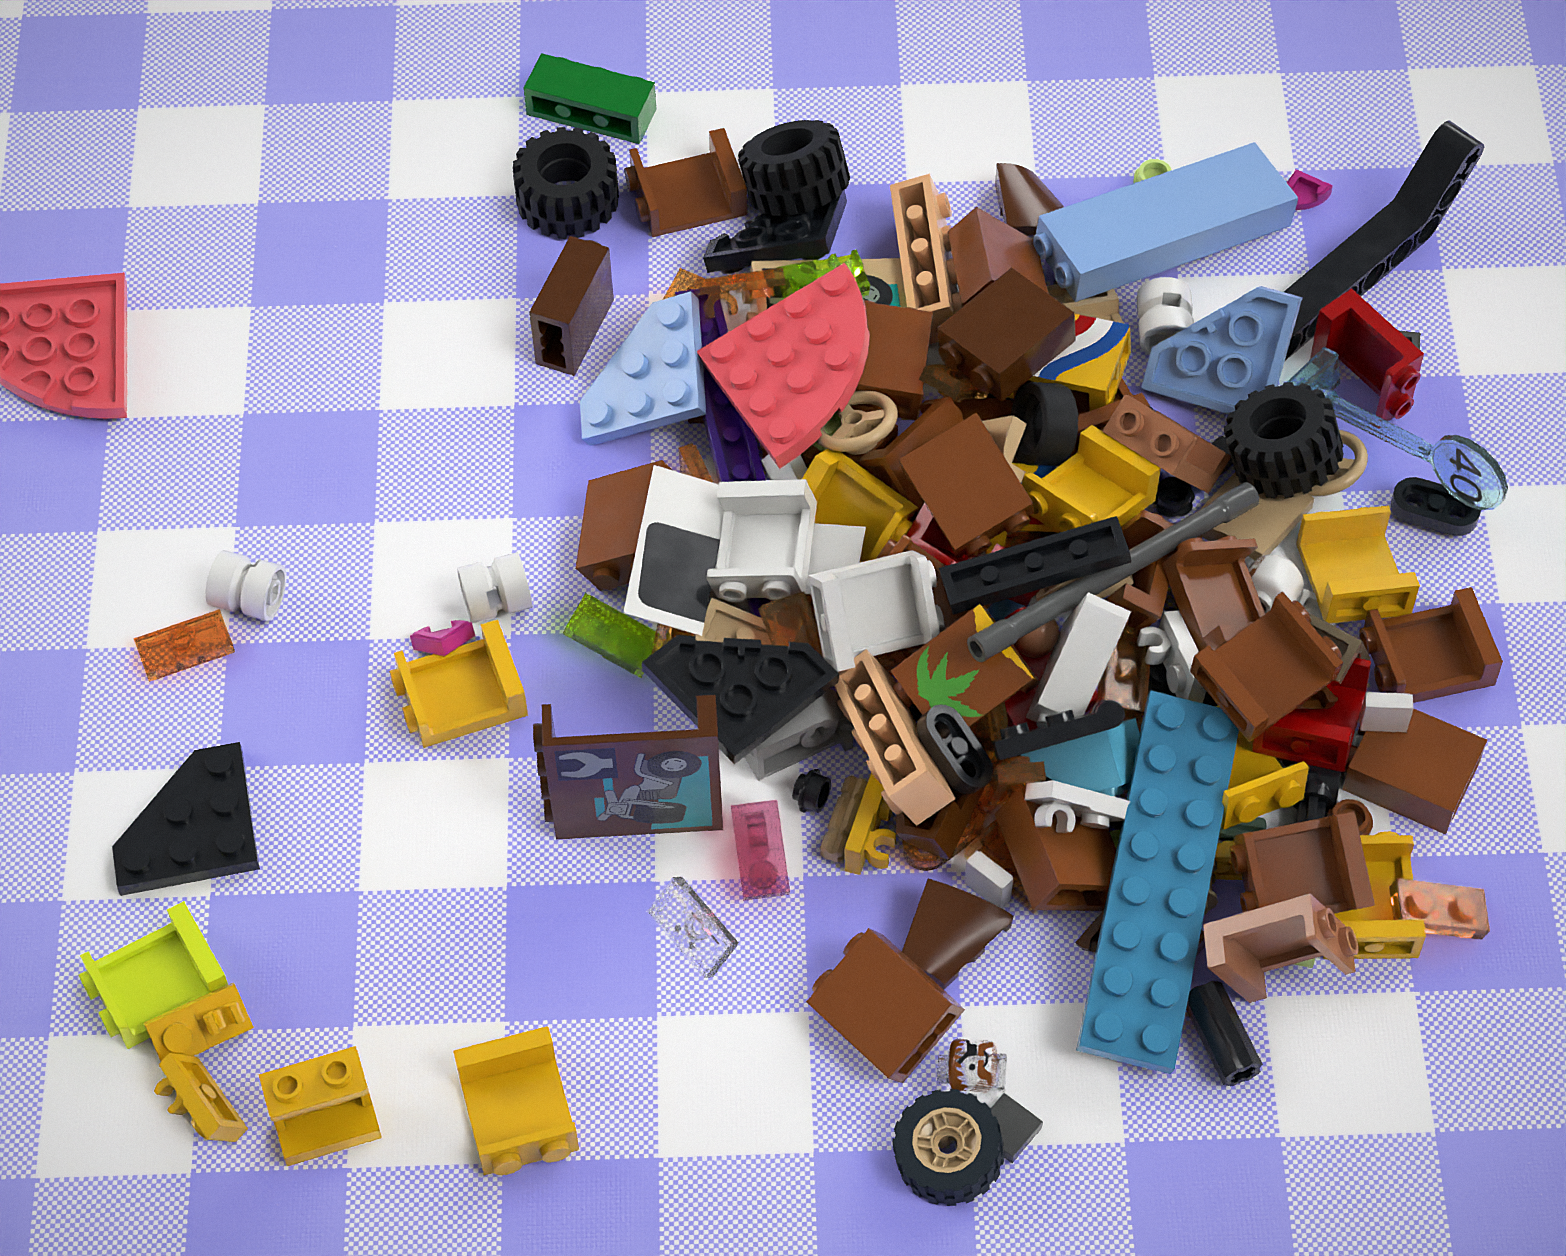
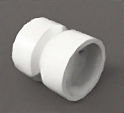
[1136,277,1194,355]
[205,550,287,621]
[457,552,533,624]

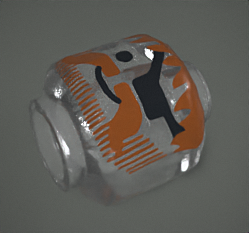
[937,1038,1007,1104]

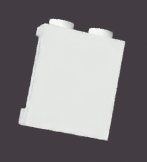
[706,479,817,602]
[808,550,945,672]

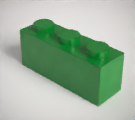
[523,53,657,144]

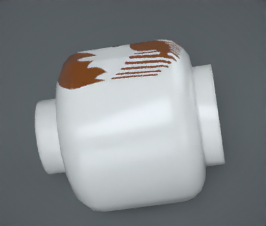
[1248,554,1304,614]

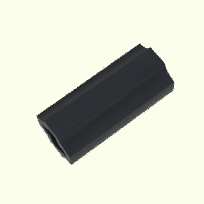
[1186,981,1263,1086]

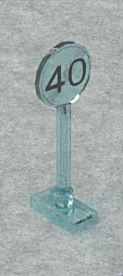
[1287,347,1509,510]

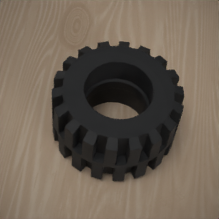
[738,120,850,216]
[512,127,619,239]
[1224,382,1344,499]

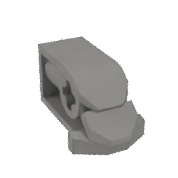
[744,689,855,781]

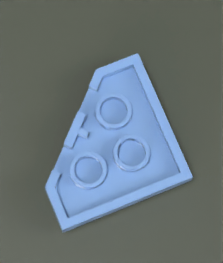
[1141,286,1302,414]
[580,292,706,446]

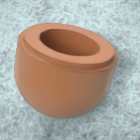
[1014,619,1059,658]

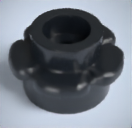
[1153,477,1195,518]
[792,769,831,813]

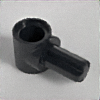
[1293,761,1341,823]

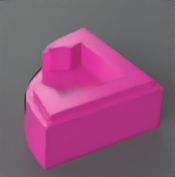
[1287,169,1333,210]
[410,620,475,656]

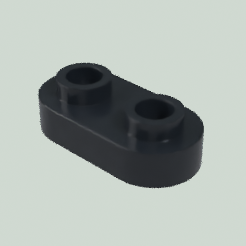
[1391,477,1481,536]
[917,704,993,794]

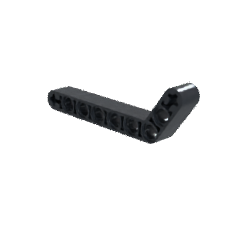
[1284,120,1485,361]

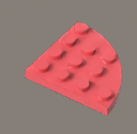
[697,263,870,469]
[0,272,127,419]

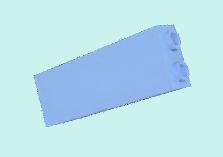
[1033,142,1298,302]

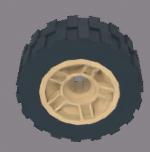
[892,1089,1005,1206]

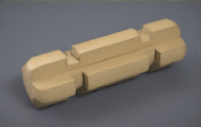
[820,776,867,863]

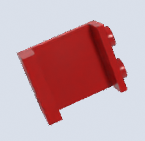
[1252,658,1371,772]

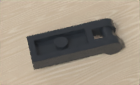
[991,700,1125,760]

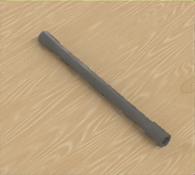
[967,482,1259,662]

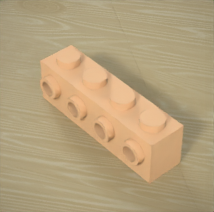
[890,173,964,344]
[834,649,955,826]

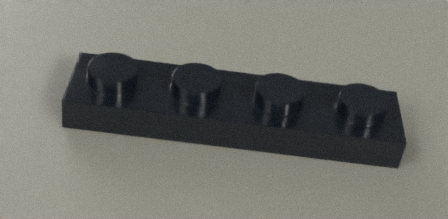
[939,516,1131,615]

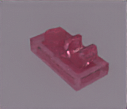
[730,800,790,901]

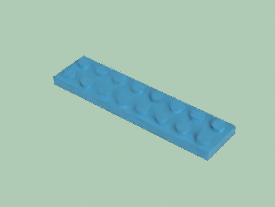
[1076,691,1239,1074]

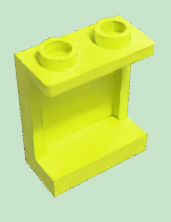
[78,901,228,1050]

